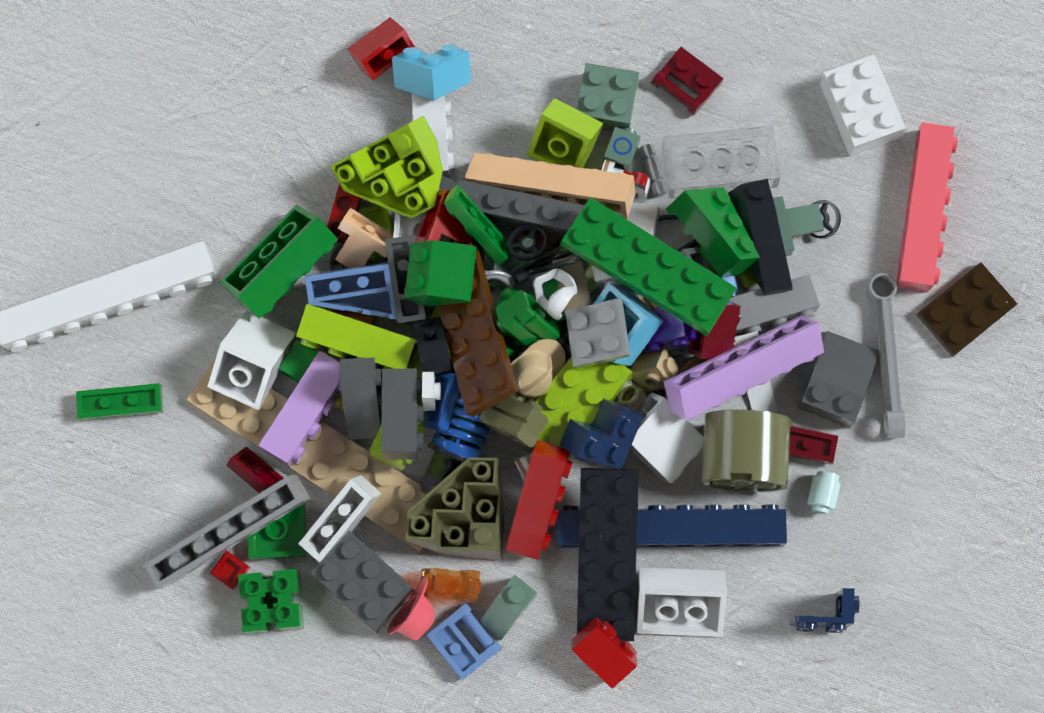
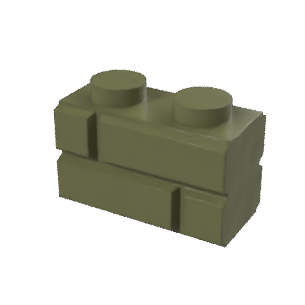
[479,394,549,448]

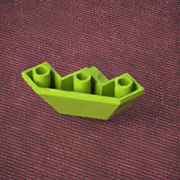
[330,115,443,219]

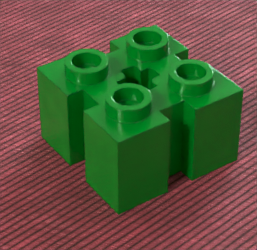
[238,569,304,635]

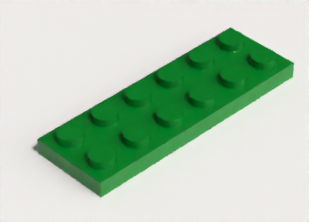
[560,197,737,336]

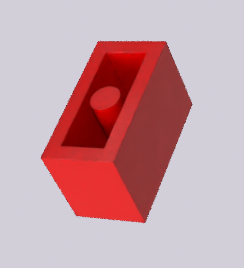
[347,17,415,81]
[572,617,637,689]

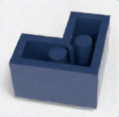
[559,398,643,469]

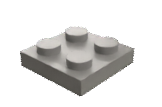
[565,299,630,368]

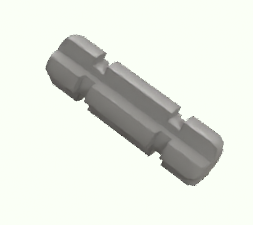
[639,144,667,197]

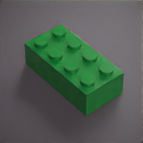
[219,204,338,319]

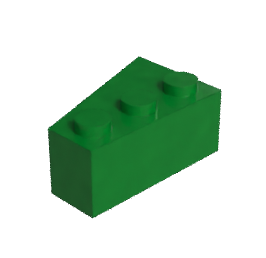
[666,187,760,277]

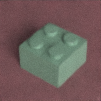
[577,63,639,131]

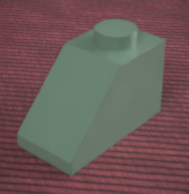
[479,575,537,640]

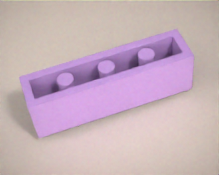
[258,350,341,468]

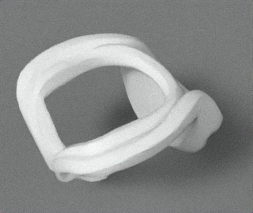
[533,269,577,320]

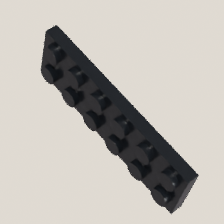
[577,468,639,641]

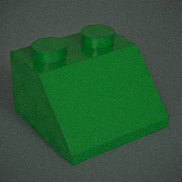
[405,240,476,307]

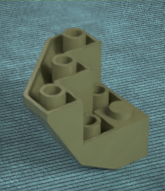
[405,457,504,560]

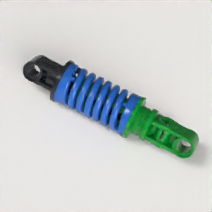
[420,288,535,495]

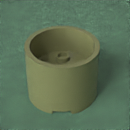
[701,410,791,492]

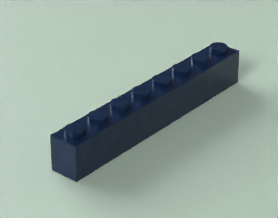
[557,504,787,548]

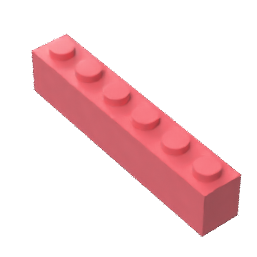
[896,122,958,292]

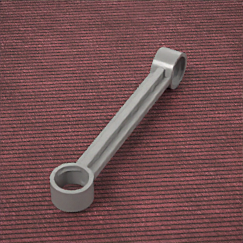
[867,273,905,439]

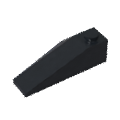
[728,179,793,296]

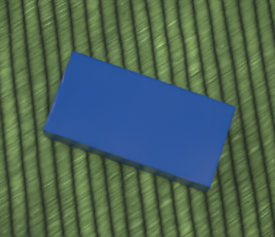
[423,373,459,431]

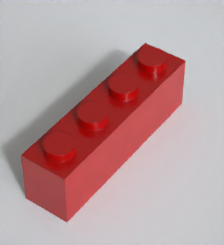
[505,440,573,560]

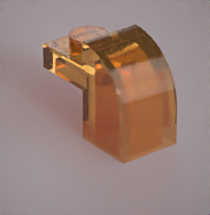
[420,568,481,602]

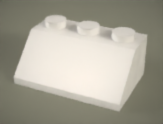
[637,567,727,637]

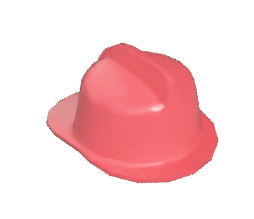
[387,577,435,640]

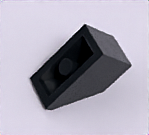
[413,316,452,376]

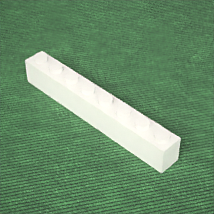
[0,241,218,352]

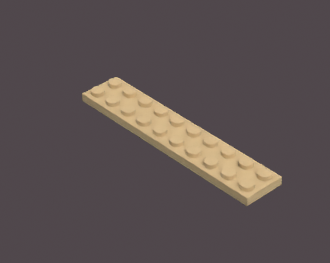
[187,358,425,553]

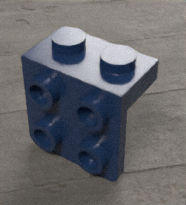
[790,588,860,633]

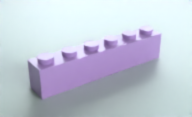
[664,315,824,420]

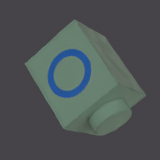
[603,127,641,172]

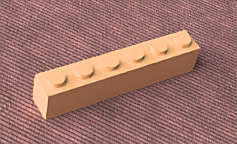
[465,152,636,219]

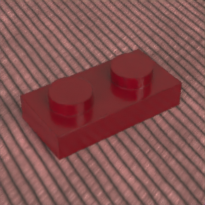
[789,426,838,465]
[226,446,284,493]

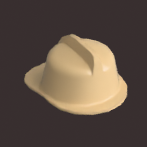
[511,339,565,397]

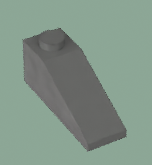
[385,235,428,323]

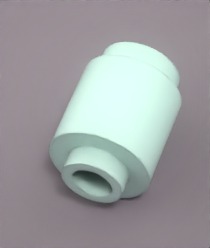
[807,471,841,515]

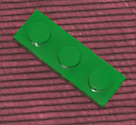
[444,185,510,265]
[76,383,164,421]

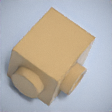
[631,348,679,394]

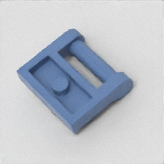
[427,603,503,681]

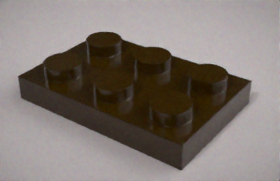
[916,262,1018,357]

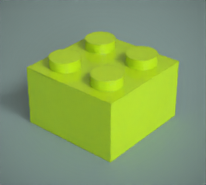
[526,98,603,168]

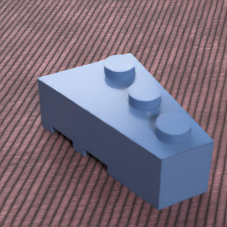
[305,262,397,320]

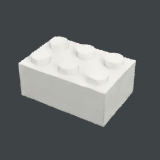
[819,54,906,156]

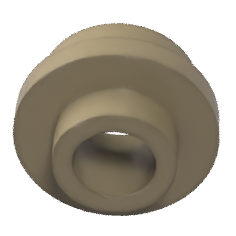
[618,385,646,411]

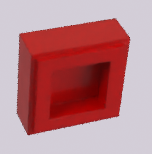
[210,551,251,590]

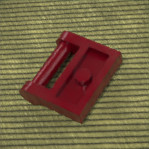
[651,47,724,116]

